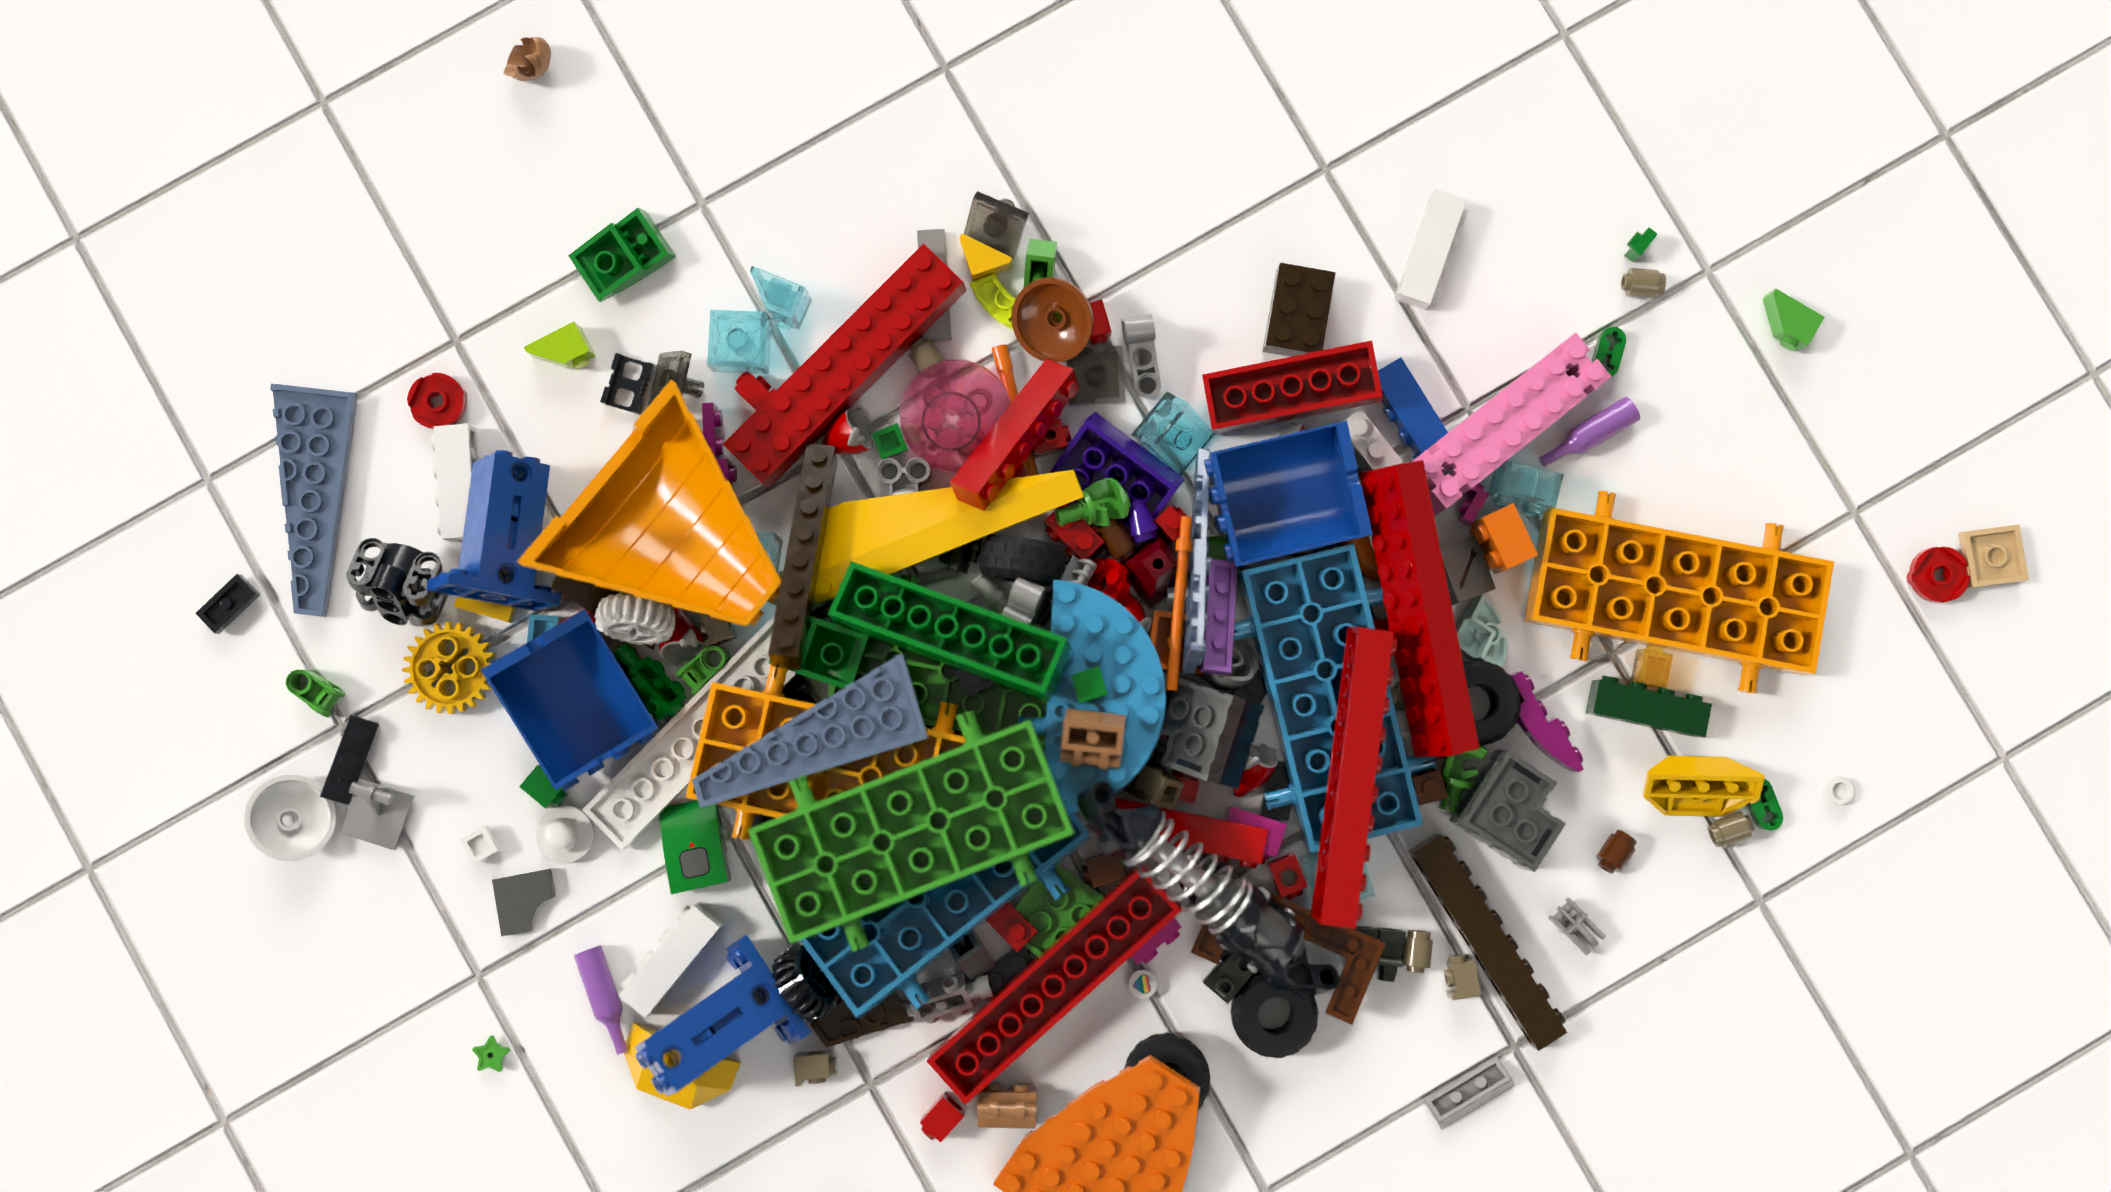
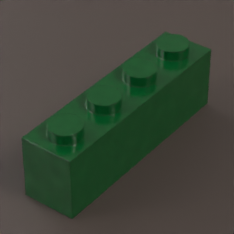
[1585,676,1712,738]

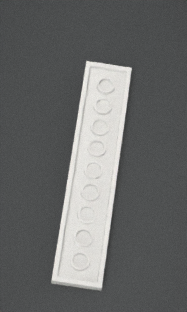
[582,615,798,851]

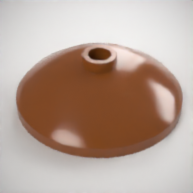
[1011,277,1094,363]

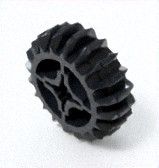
[772,945,839,1023]

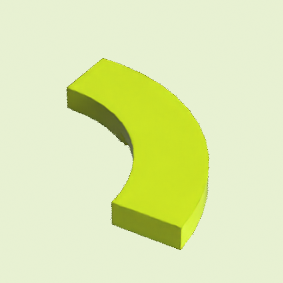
[969,273,1062,330]

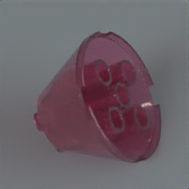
[900,359,1011,472]

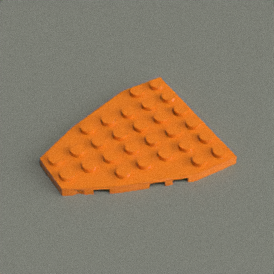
[993,1055,1200,1192]

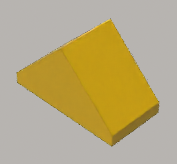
[959,233,1013,281]

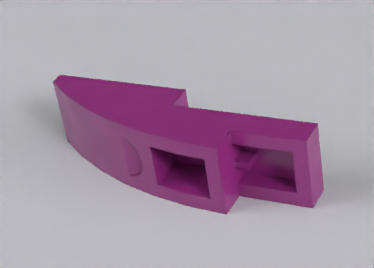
[701,402,738,499]
[1510,671,1584,772]

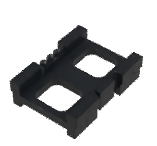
[600,353,655,415]

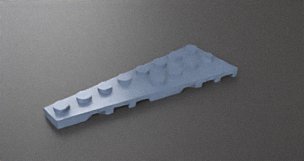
[270,383,357,617]
[1182,448,1212,675]
[692,654,929,808]

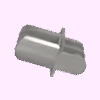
[1060,555,1097,586]
[1548,897,1606,956]

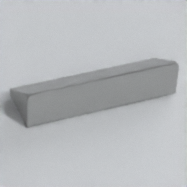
[1424,1056,1514,1130]

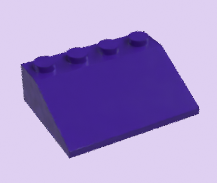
[1049,412,1185,547]

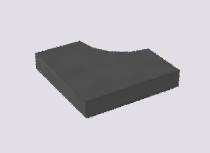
[492,868,556,937]

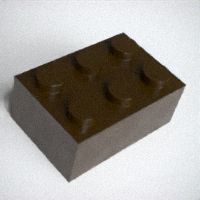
[1262,262,1336,357]

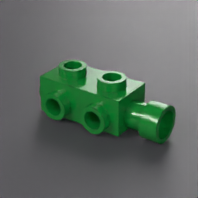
[613,642,687,722]

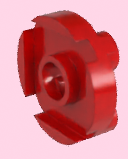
[407,372,467,430]
[1907,546,1970,603]
[1086,558,1130,605]

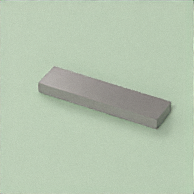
[917,229,952,342]

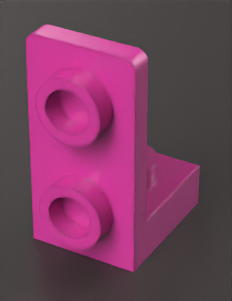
[1442,471,1489,526]

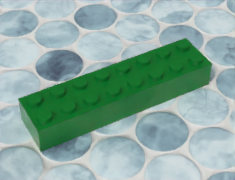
[828,561,1072,702]

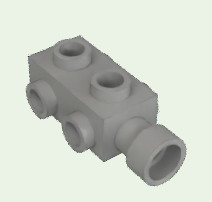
[905,972,994,1023]

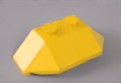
[1643,755,1765,817]
[624,1021,741,1110]

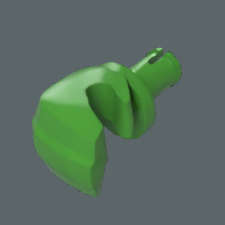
[1054,478,1130,527]
[1439,744,1488,813]

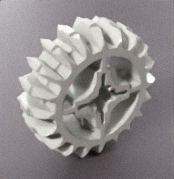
[595,593,676,645]

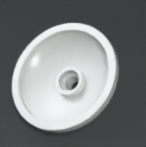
[243,775,336,861]

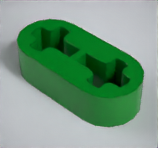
[1591,327,1626,379]
[1747,779,1783,831]

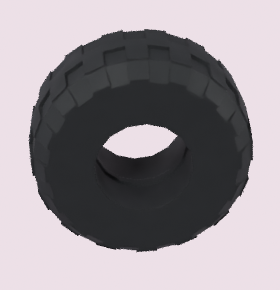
[979,535,1066,587]
[1463,660,1521,746]
[1230,971,1319,1058]
[1124,1033,1210,1111]

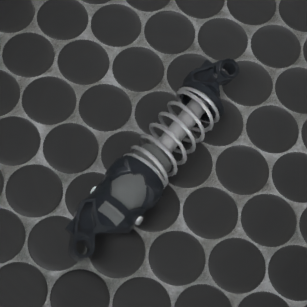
[1077,781,1339,1001]

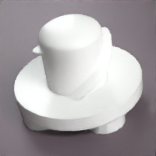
[536,805,595,863]

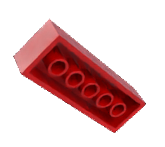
[1202,340,1383,435]

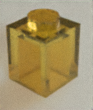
[1630,645,1673,689]

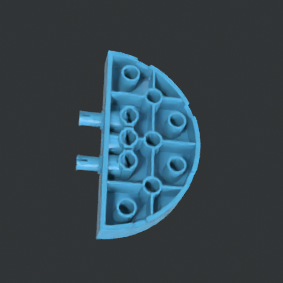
[1018,580,1167,814]

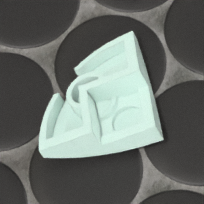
[1456,594,1507,668]

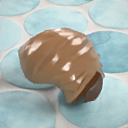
[503,37,551,81]

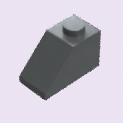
[949,930,996,982]

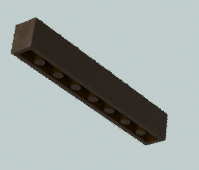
[768,443,837,670]
[1408,833,1568,1051]

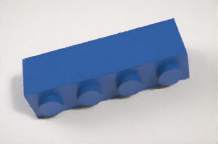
[1378,357,1448,460]

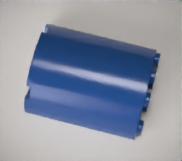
[1204,420,1373,567]
[481,609,658,791]

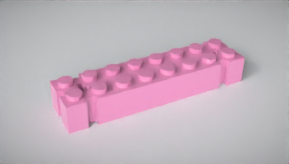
[1412,333,1612,516]

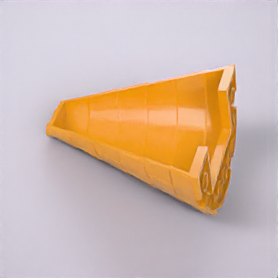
[517,379,781,626]

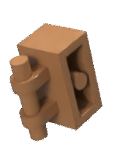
[1060,709,1126,770]
[977,1082,1037,1129]

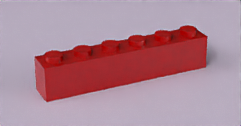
[950,359,1079,511]
[1115,797,1271,869]

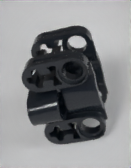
[346,538,448,626]

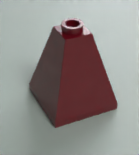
[1120,531,1189,609]

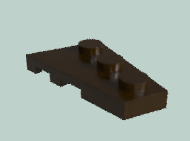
[810,992,914,1048]

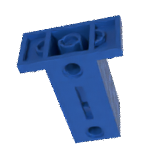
[426,450,561,612]
[635,934,812,1096]

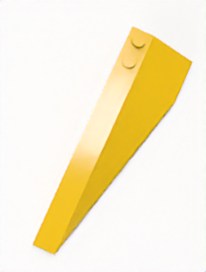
[814,470,1085,604]

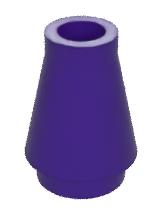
[1129,499,1158,543]

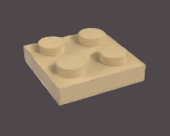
[1958,524,2029,588]

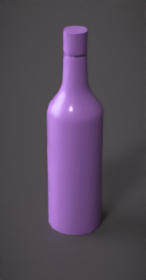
[1539,397,1640,467]
[573,945,628,1055]

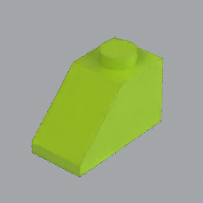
[524,321,596,369]

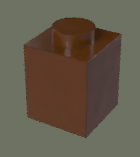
[1411,769,1448,806]
[1081,853,1126,888]

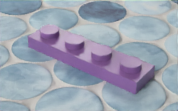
[1200,559,1237,676]

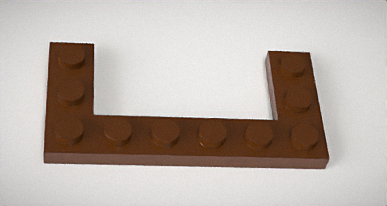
[1191,873,1386,1025]

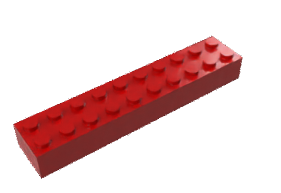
[723,243,967,489]
[1359,460,1479,757]
[1310,627,1397,929]
[926,862,1182,1105]

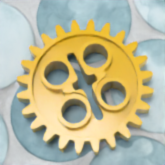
[402,622,497,714]

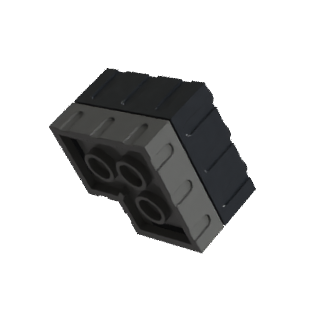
[1161,673,1265,788]
[1449,749,1566,872]

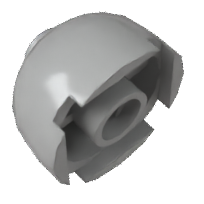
[1203,640,1259,691]

